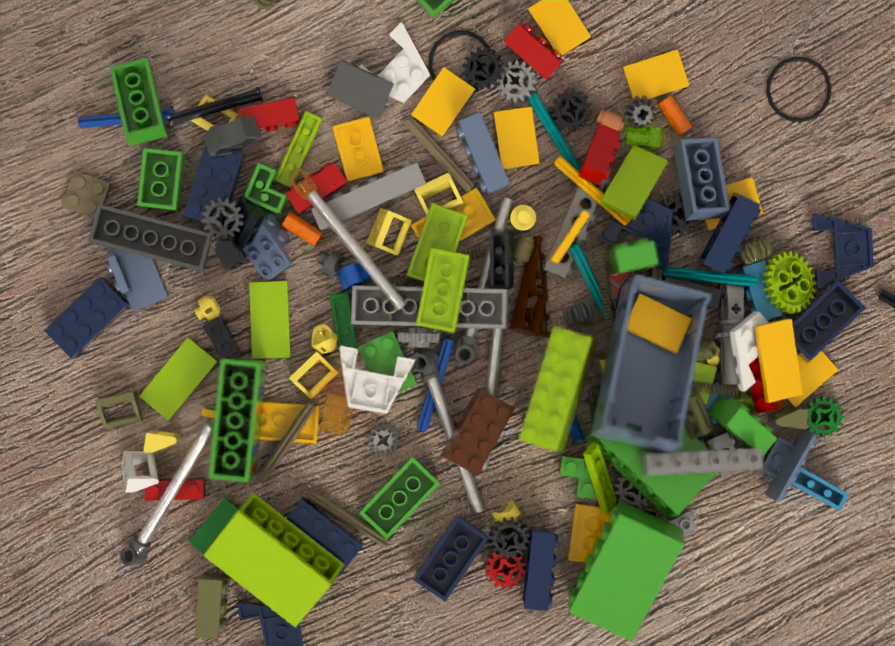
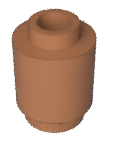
[595,109,625,131]

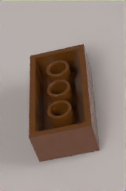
[441,388,515,476]

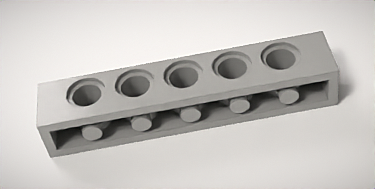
[543,173,611,279]
[641,448,763,476]

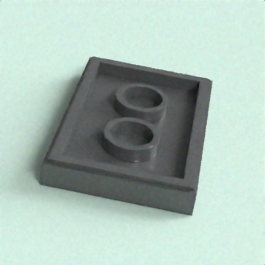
[326,60,394,119]

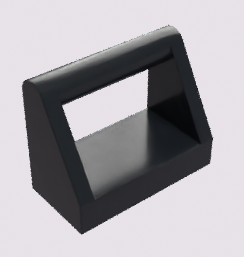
[228,196,267,248]

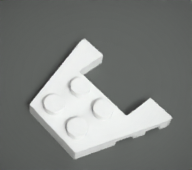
[359,22,430,104]
[730,311,769,391]
[339,346,415,414]

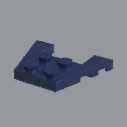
[598,198,674,270]
[812,213,874,288]
[237,602,304,646]

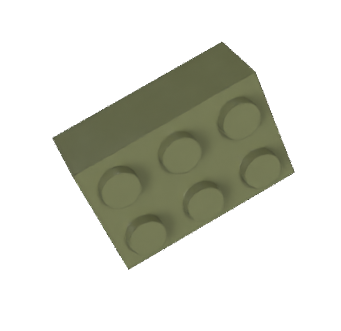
[195,573,230,639]

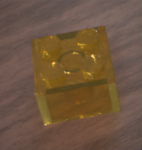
[319,391,354,436]

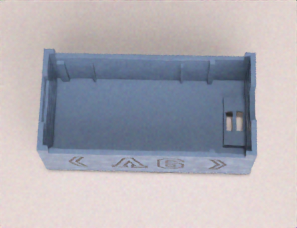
[591,275,711,453]

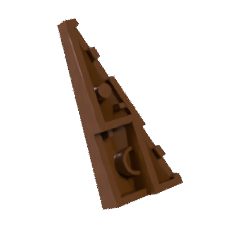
[509,236,551,338]

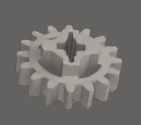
[495,60,538,103]
[398,327,440,348]

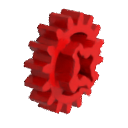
[485,552,526,590]

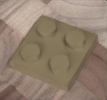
[61,170,112,218]

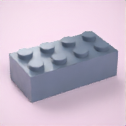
[456,112,510,196]
[673,137,730,220]

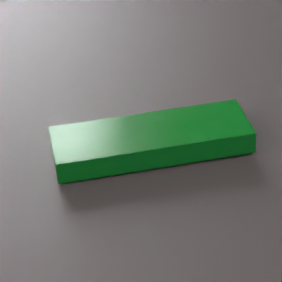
[329,292,358,352]
[188,497,240,554]

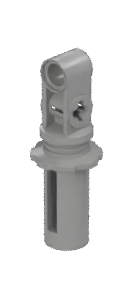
[714,283,744,387]

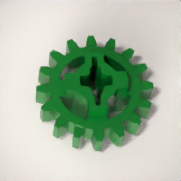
[803,396,845,438]

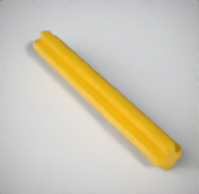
[554,157,631,226]

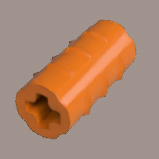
[658,95,692,136]
[282,212,323,246]

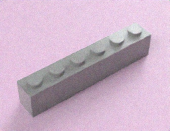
[311,161,426,231]

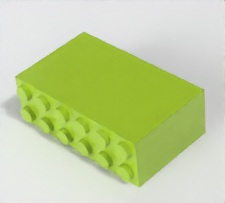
[519,326,598,452]
[204,493,345,627]

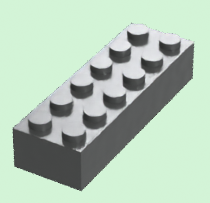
[88,204,213,273]

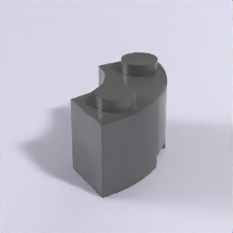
[203,116,262,156]

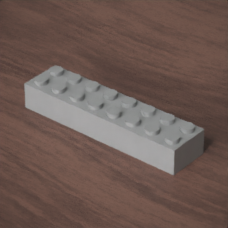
[351,286,509,329]

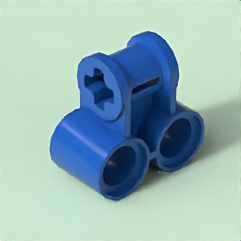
[336,263,377,291]

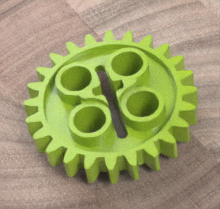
[762,251,817,314]

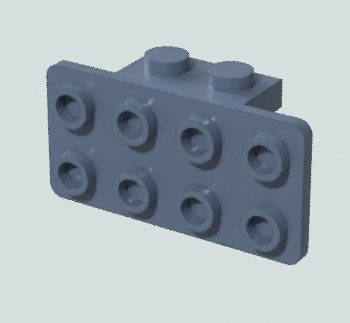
[224,208,292,282]
[106,247,168,311]
[763,429,817,502]

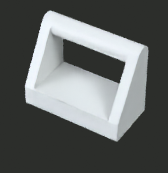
[121,451,159,492]

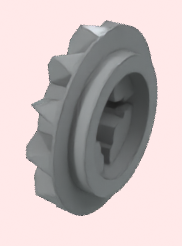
[368,425,399,455]

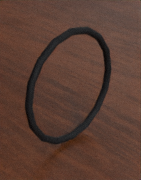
[429,31,491,94]
[766,57,832,122]

